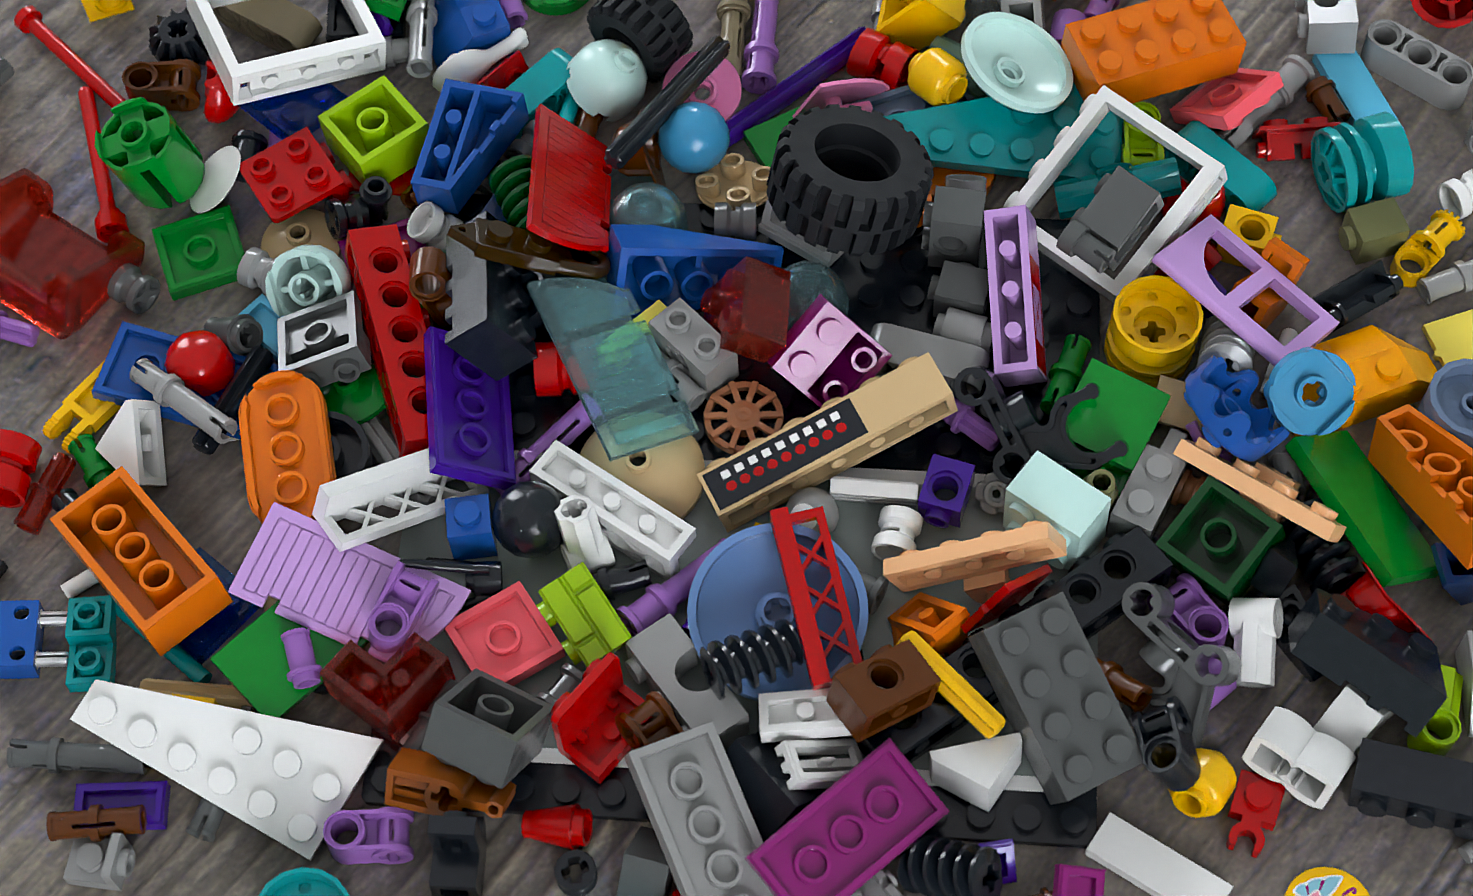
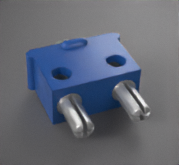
[0,600,69,679]

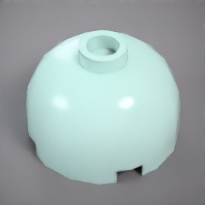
[566,39,647,122]
[265,245,352,317]

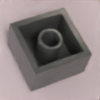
[421,668,553,789]

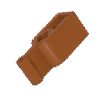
[384,747,516,818]

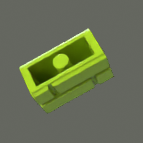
[536,562,632,667]

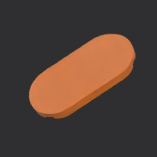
[238,370,336,524]

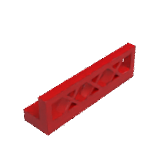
[770,506,862,691]

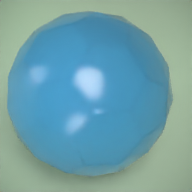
[658,101,730,174]

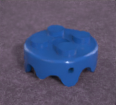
[1184,355,1290,462]

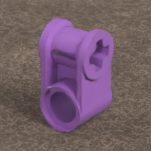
[367,561,439,653]
[1147,573,1229,659]
[323,806,414,865]

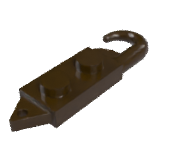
[447,217,611,281]

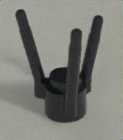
[399,557,503,612]

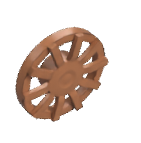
[703,381,784,455]

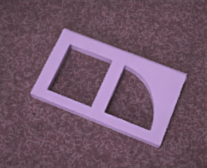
[1152,214,1340,367]

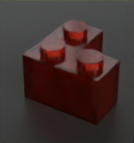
[700,256,791,363]
[319,632,456,746]

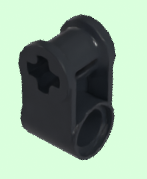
[1131,695,1201,792]

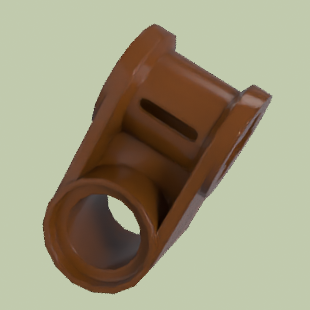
[122,59,201,112]
[409,247,452,328]
[615,691,684,750]

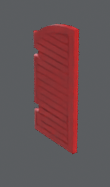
[526,104,612,252]

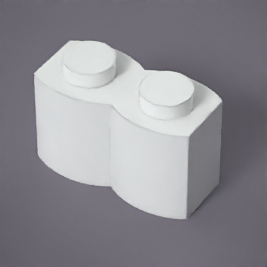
[1242,706,1356,809]

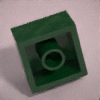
[1155,475,1287,606]

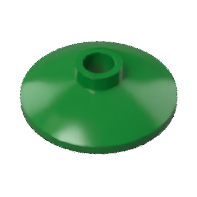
[320,364,386,425]

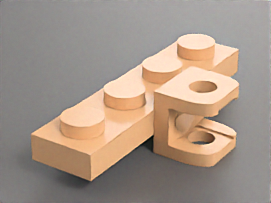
[1173,437,1347,543]
[883,521,1067,604]

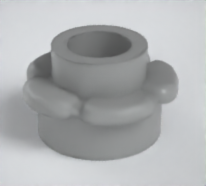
[975,472,1008,515]

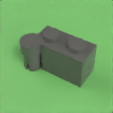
[1056,165,1165,274]

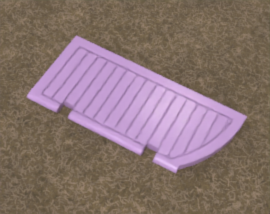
[228,502,471,666]

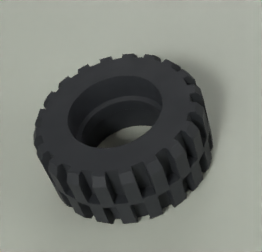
[766,104,934,256]

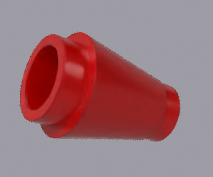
[521,804,593,850]

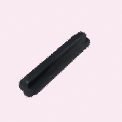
[192,345,274,455]

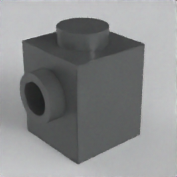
[927,260,990,318]

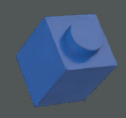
[444,493,498,560]

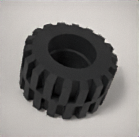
[587,0,693,83]

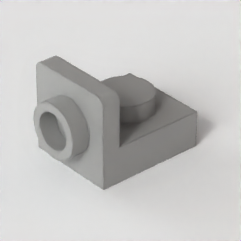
[63,832,135,891]

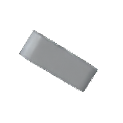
[1360,19,1473,110]
[870,323,991,398]

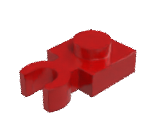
[1226,769,1285,858]

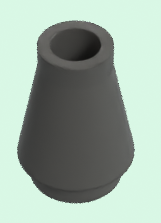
[204,314,263,356]

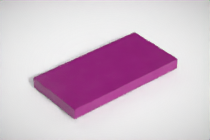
[744,738,950,896]

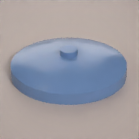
[687,523,869,701]

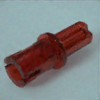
[13,452,76,535]

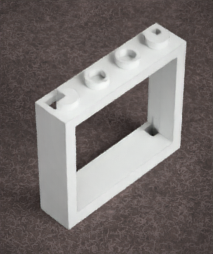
[186,0,386,106]
[1003,85,1228,303]

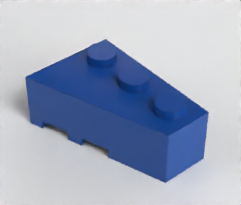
[411,79,530,214]

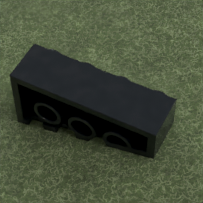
[445,210,538,381]

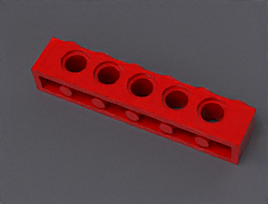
[344,224,430,458]

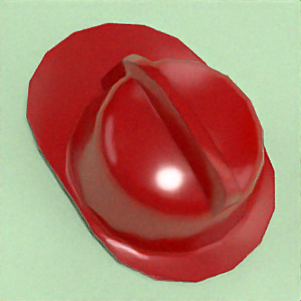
[1341,561,1434,643]

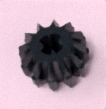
[149,7,209,73]

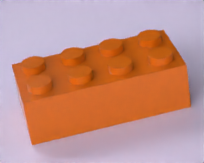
[1061,0,1247,104]
[50,466,233,657]

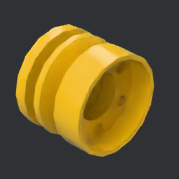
[1104,275,1204,388]

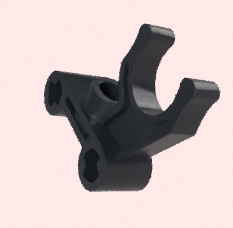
[954,366,1129,485]

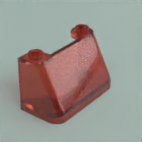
[0,168,145,339]

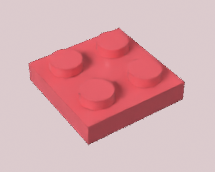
[1169,68,1284,131]
[444,581,566,686]

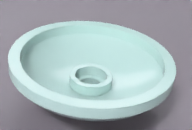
[961,12,1073,113]

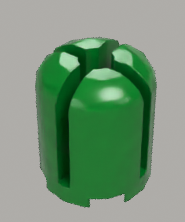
[95,97,204,209]

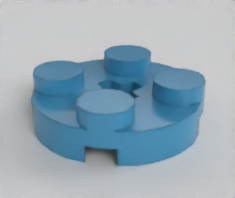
[1263,347,1356,436]

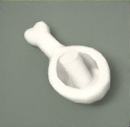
[432,28,529,93]

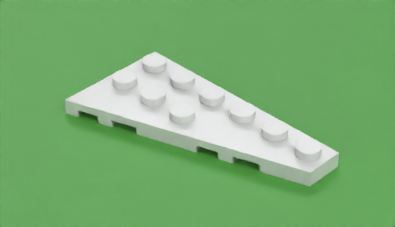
[70,679,383,861]

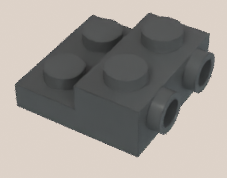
[277,290,372,389]

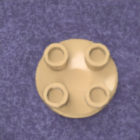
[695,153,771,211]

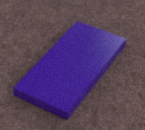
[424,326,516,490]

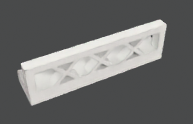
[529,440,697,581]
[312,448,489,552]

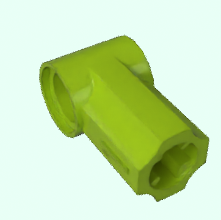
[1407,664,1463,756]

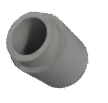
[933,307,993,355]

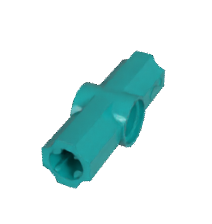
[1053,157,1182,219]

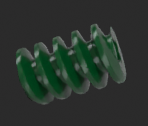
[488,155,532,230]

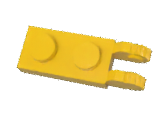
[42,360,121,454]

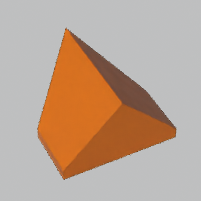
[887,592,970,655]

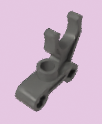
[1121,582,1242,765]

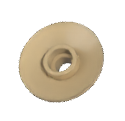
[261,209,342,259]

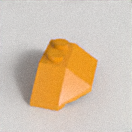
[1294,325,1437,437]

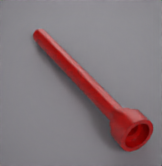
[78,86,129,243]

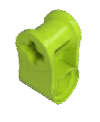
[1121,102,1164,166]

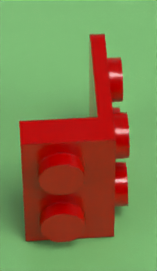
[239,127,354,223]
[550,652,650,784]

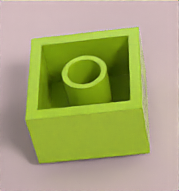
[317,75,429,184]

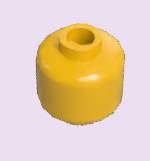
[907,47,968,107]
[1168,748,1237,818]

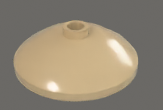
[580,413,705,520]

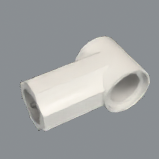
[554,494,616,575]
[1228,598,1283,688]

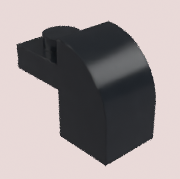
[427,811,486,896]

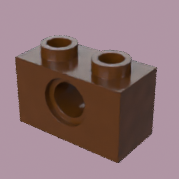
[826,639,942,743]

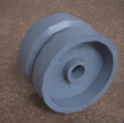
[1417,359,1473,448]

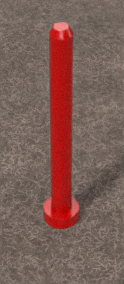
[14,6,126,108]

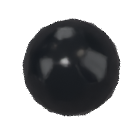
[491,481,563,559]

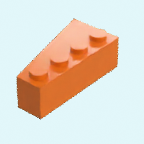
[1367,404,1473,570]

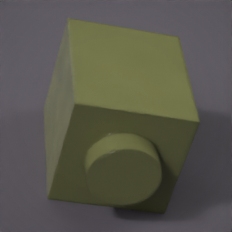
[1338,197,1410,265]

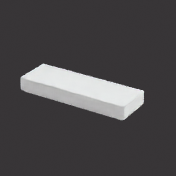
[1085,812,1234,896]

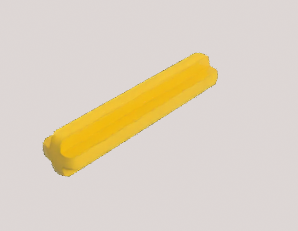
[896,630,1006,739]

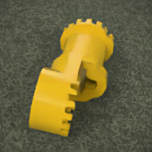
[1390,209,1466,288]

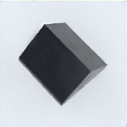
[726,732,828,842]

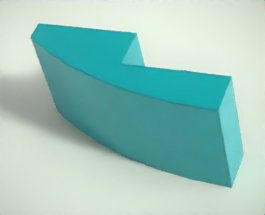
[65,595,117,693]

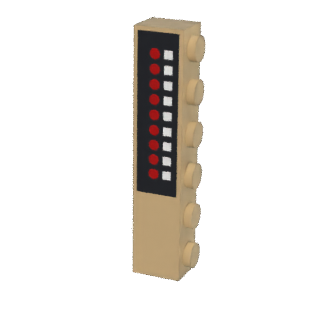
[697,352,958,533]

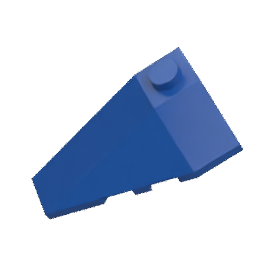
[432,0,515,69]
[607,224,784,322]

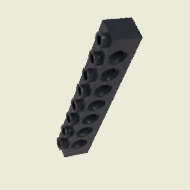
[852,526,1173,763]

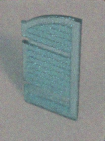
[527,277,700,461]

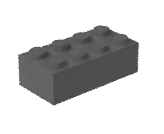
[968,592,1143,805]

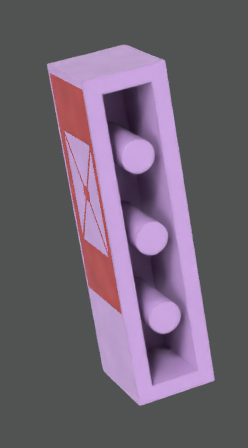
[984,205,1047,387]

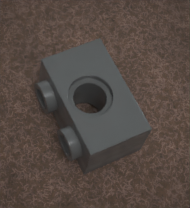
[921,185,987,268]

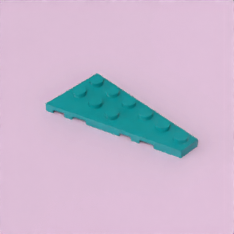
[883,82,1123,182]

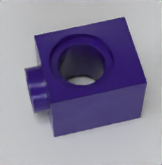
[918,454,975,528]

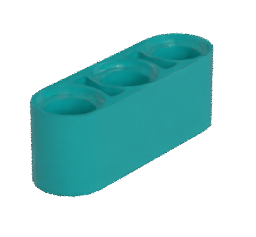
[505,48,573,139]
[1164,120,1277,212]

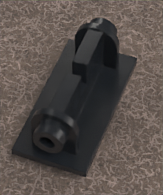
[1312,260,1404,333]

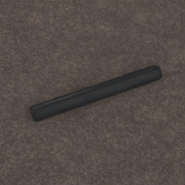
[604,35,730,170]

